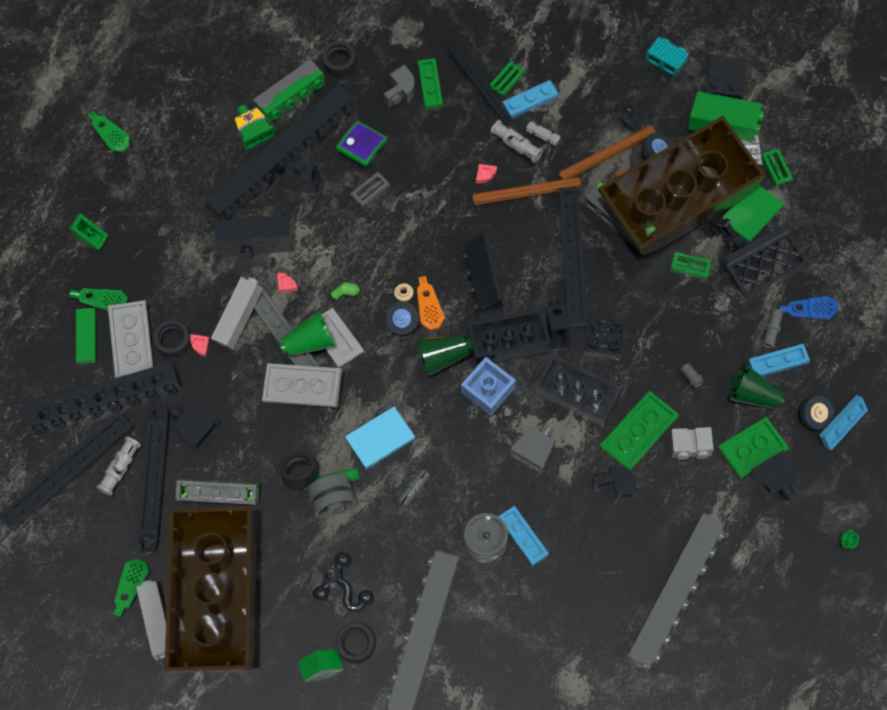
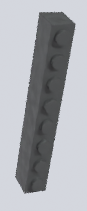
[628,513,725,668]
[385,550,459,710]

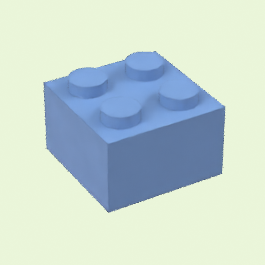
[461,357,516,416]

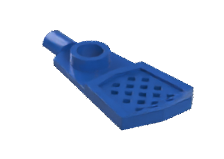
[779,296,838,320]

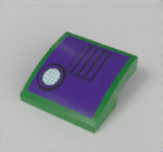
[336,121,388,167]

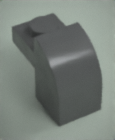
[384,65,415,107]

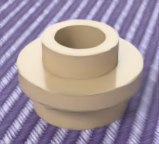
[394,284,413,302]

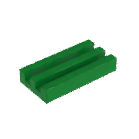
[489,61,525,98]
[762,149,793,187]
[670,252,712,280]

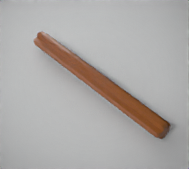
[559,126,655,180]
[472,177,581,205]

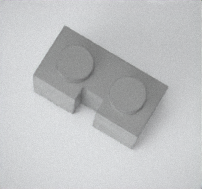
[670,427,713,460]

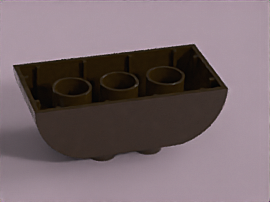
[598,116,766,254]
[164,506,257,673]

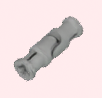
[490,120,543,163]
[96,437,141,496]

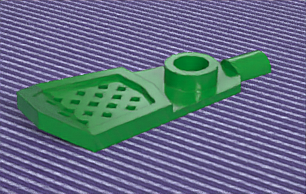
[88,111,130,153]
[70,288,128,311]
[113,559,150,617]

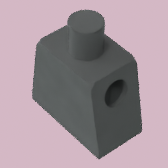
[510,423,554,474]

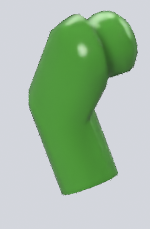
[331,282,360,300]

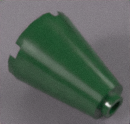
[417,335,473,375]
[728,364,785,409]

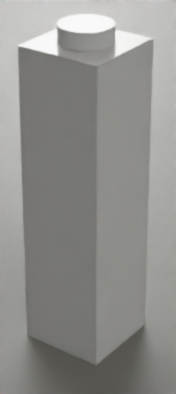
[211,277,263,350]
[136,580,166,660]

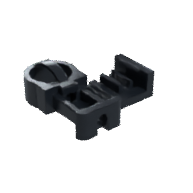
[702,217,745,251]

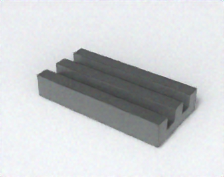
[350,172,390,209]

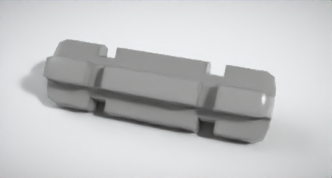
[526,121,560,145]

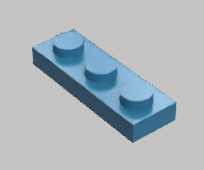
[502,80,559,118]
[748,344,810,376]
[819,395,868,450]
[498,506,549,567]

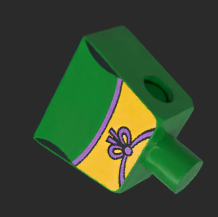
[235,105,276,151]

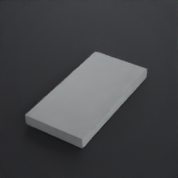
[108,300,154,378]
[262,363,342,408]

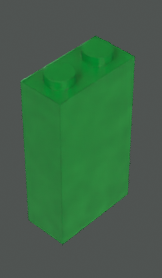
[688,91,764,142]

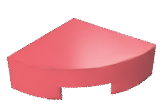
[476,164,497,183]
[277,273,298,293]
[190,334,210,357]

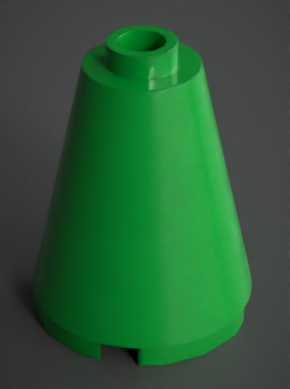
[279,311,335,356]

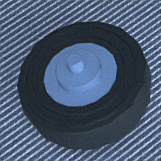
[641,133,672,159]
[386,301,420,335]

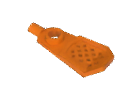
[417,276,445,331]

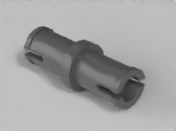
[762,309,784,348]
[397,470,430,508]

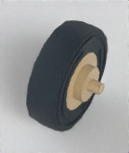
[799,395,835,430]

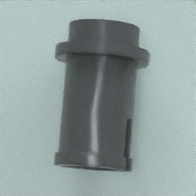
[680,363,704,388]

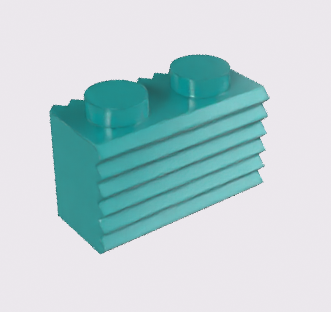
[645,37,689,77]

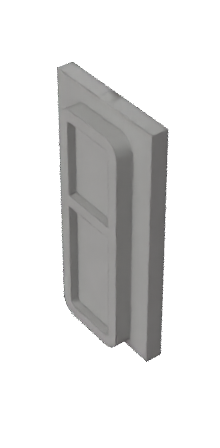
[322,308,364,368]

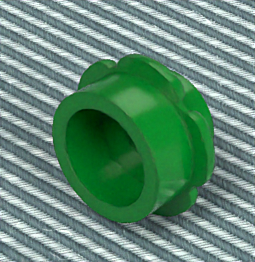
[840,530,859,549]

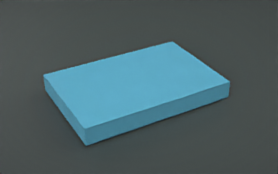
[345,407,415,470]

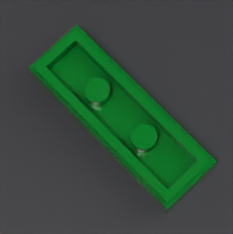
[418,58,443,110]
[76,308,96,364]

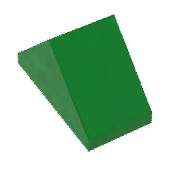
[69,213,108,250]
[298,649,343,682]

